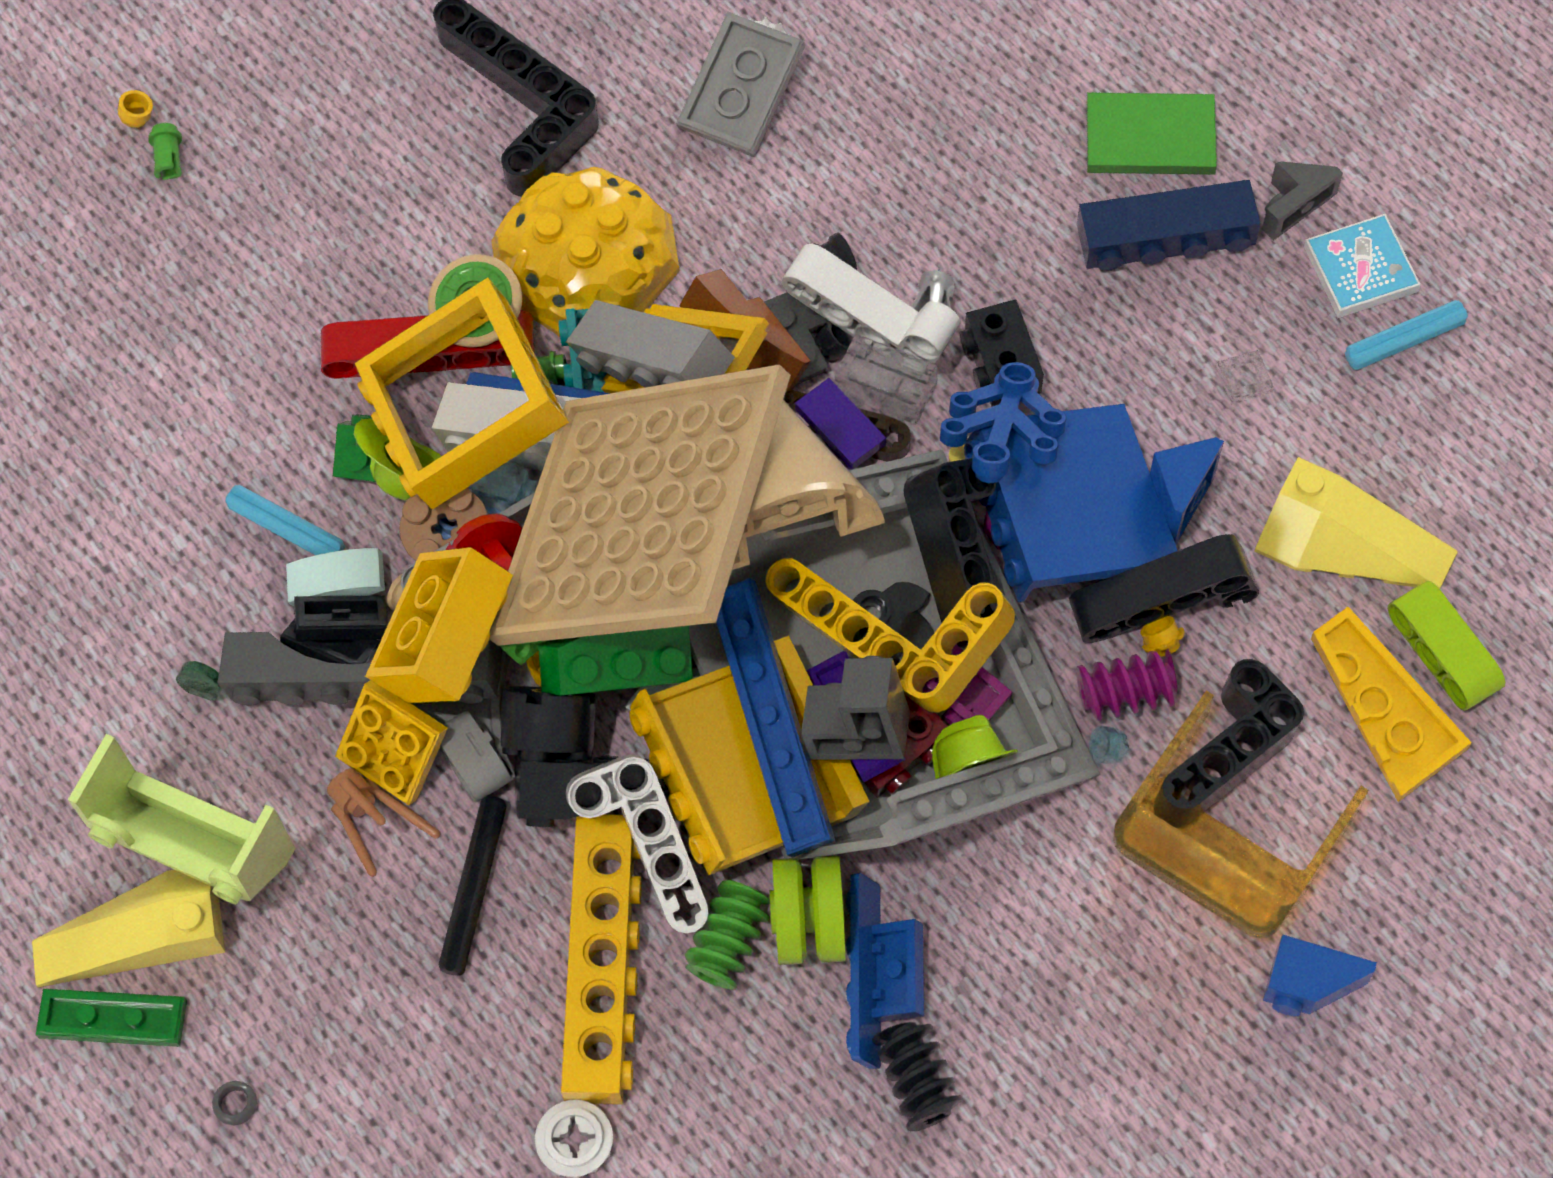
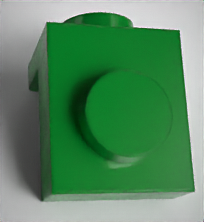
[332,414,376,482]

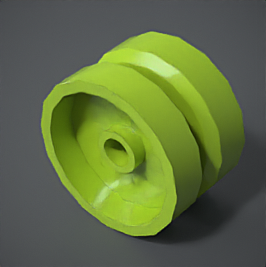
[769,855,846,965]

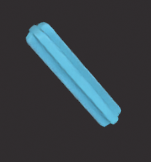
[1345,300,1468,370]
[225,485,345,555]

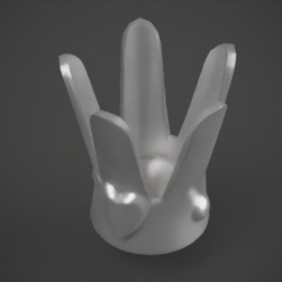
[911,269,955,312]

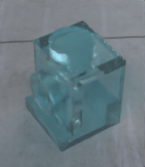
[467,460,538,512]

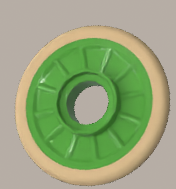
[428,254,522,347]

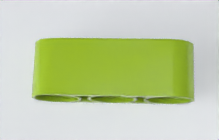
[1387,581,1506,711]

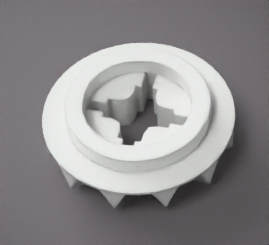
[535,1100,614,1178]

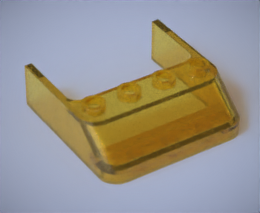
[1113,690,1369,938]

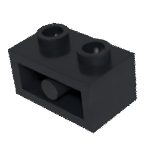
[959,299,1044,407]

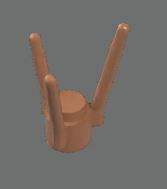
[327,768,440,877]

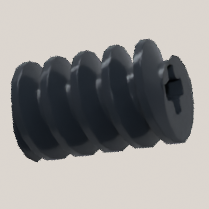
[872,1022,962,1132]

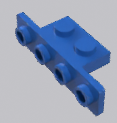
[846,873,924,1069]

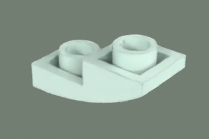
[286,548,385,607]

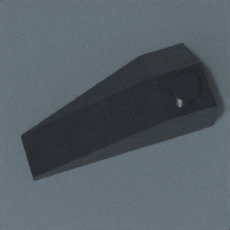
[515,754,668,827]

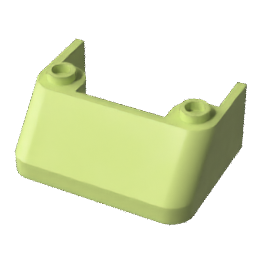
[68,734,296,905]

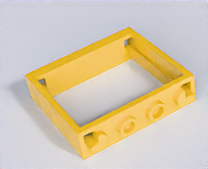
[355,277,569,510]

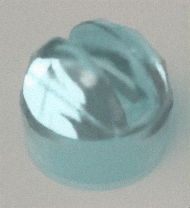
[1089,726,1129,764]

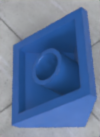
[1150,437,1224,545]

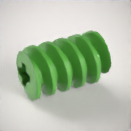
[685,880,770,990]

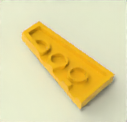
[1311,607,1472,802]

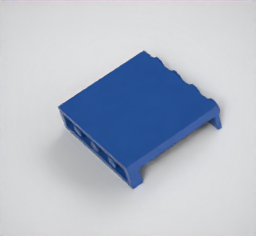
[964,404,1178,602]

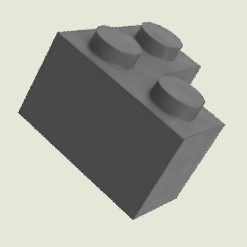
[801,656,910,760]

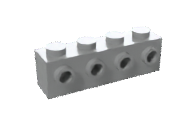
[566,300,735,387]

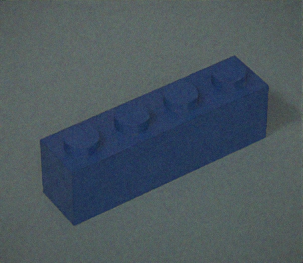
[1077,179,1261,271]

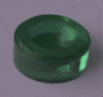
[176,661,222,701]

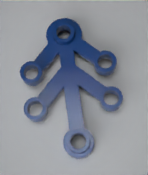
[940,362,1066,483]

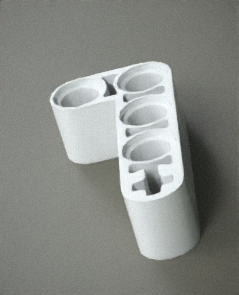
[781,244,960,376]
[565,754,708,933]

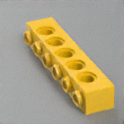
[561,814,643,1105]

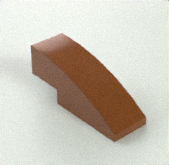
[679,269,811,391]

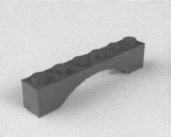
[218,632,502,706]

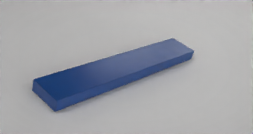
[716,578,836,857]

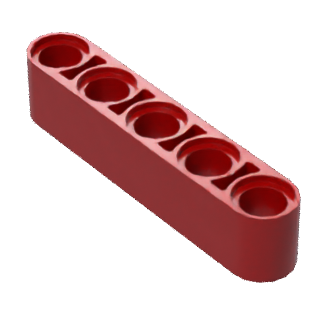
[321,310,535,379]

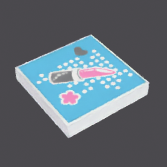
[1304,214,1421,318]

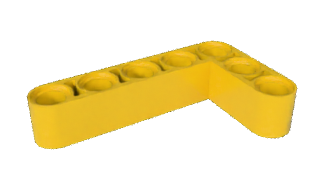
[765,558,1015,712]

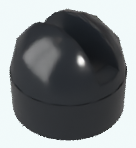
[814,322,853,361]

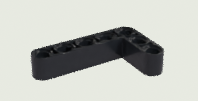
[433,0,599,197]

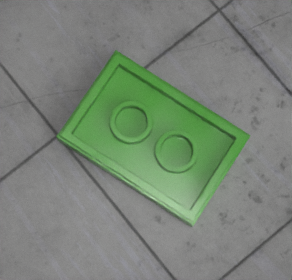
[1086,92,1217,175]

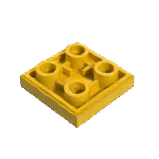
[335,680,448,805]

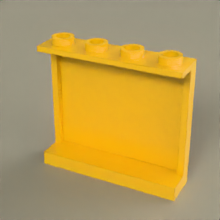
[629,635,870,876]

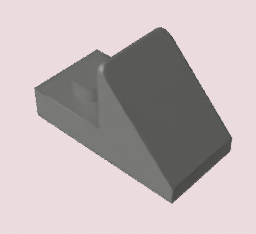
[1262,161,1343,241]

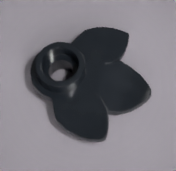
[853,582,934,666]

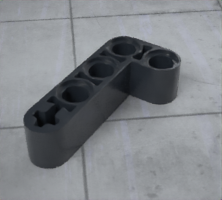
[903,458,997,648]
[1069,534,1259,643]
[1153,659,1304,828]

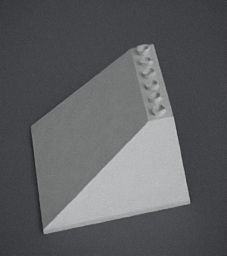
[689,449,1100,860]

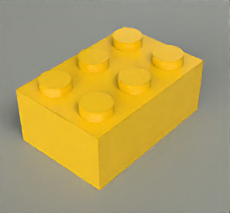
[365,547,513,703]

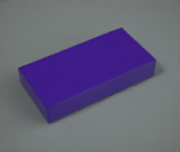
[795,378,886,470]

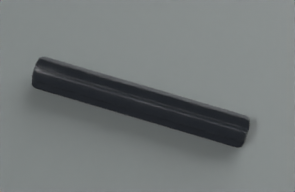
[438,795,507,976]

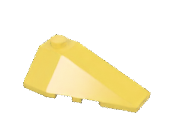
[1254,457,1458,589]
[32,870,225,987]

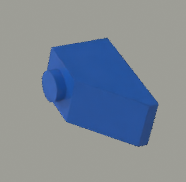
[1262,934,1377,1016]

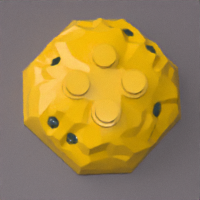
[491,167,680,337]

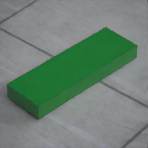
[35,989,187,1047]

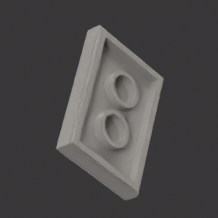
[676,12,805,157]

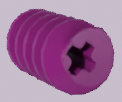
[1076,648,1178,722]

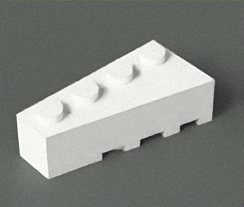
[432,382,581,471]

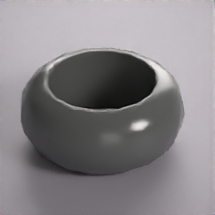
[212,1081,257,1126]

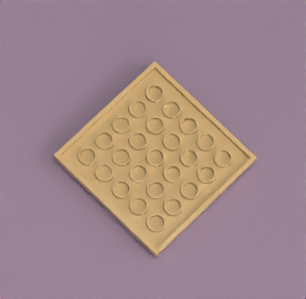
[489,365,790,646]

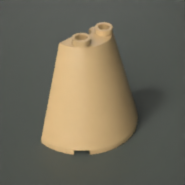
[732,400,885,570]

